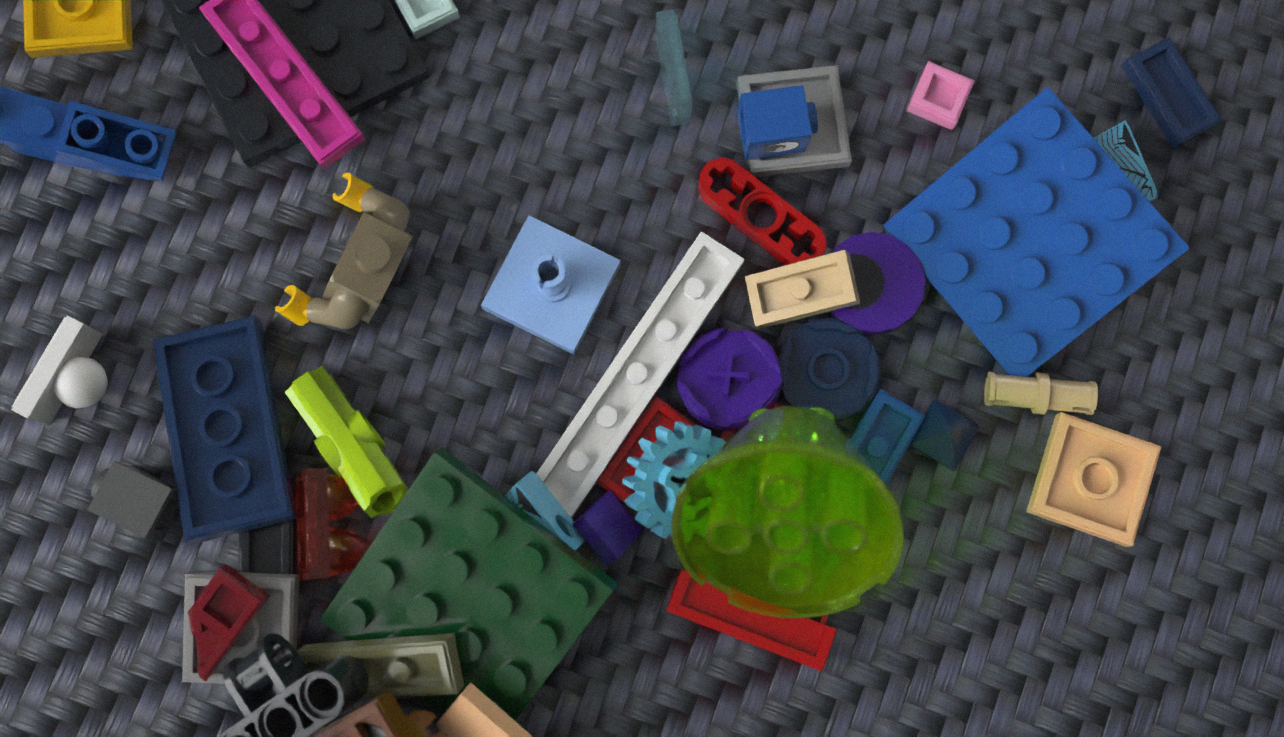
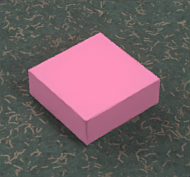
[906,61,975,130]

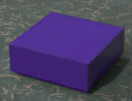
[572,490,644,566]

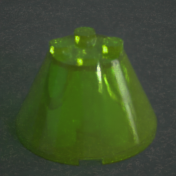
[671,406,904,618]

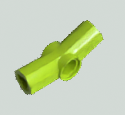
[285,366,409,518]

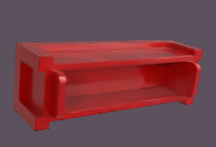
[665,563,837,671]

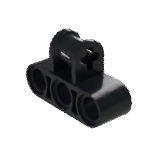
[220,633,369,737]

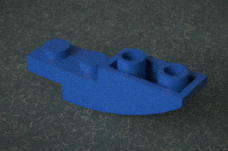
[0,86,177,181]

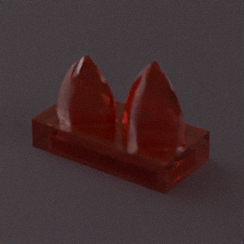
[295,468,372,581]

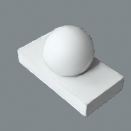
[11,315,108,425]

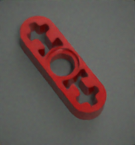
[698,158,826,266]

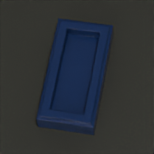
[1121,37,1222,149]

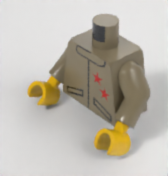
[275,173,413,329]

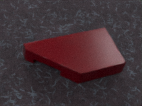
[188,564,270,682]

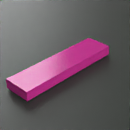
[199,0,366,170]

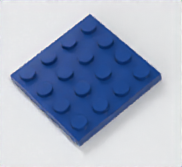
[882,87,1190,377]

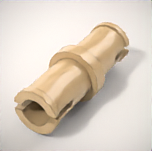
[984,372,1098,415]

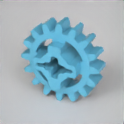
[622,421,738,541]

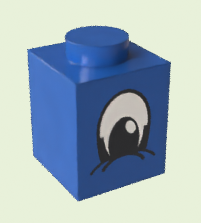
[737,85,818,160]

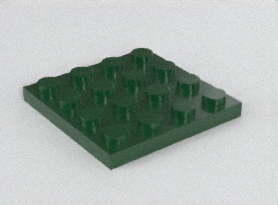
[320,448,618,721]

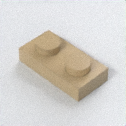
[745,250,860,329]

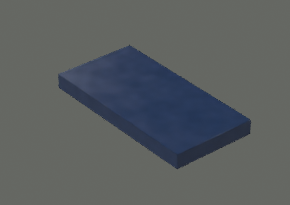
[153,315,297,545]

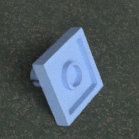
[481,215,621,355]

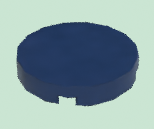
[778,318,881,422]

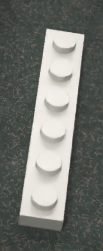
[536,231,745,518]

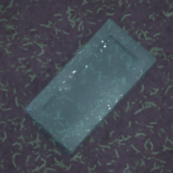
[655,9,693,126]

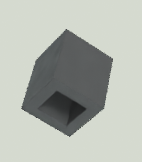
[87,461,179,541]

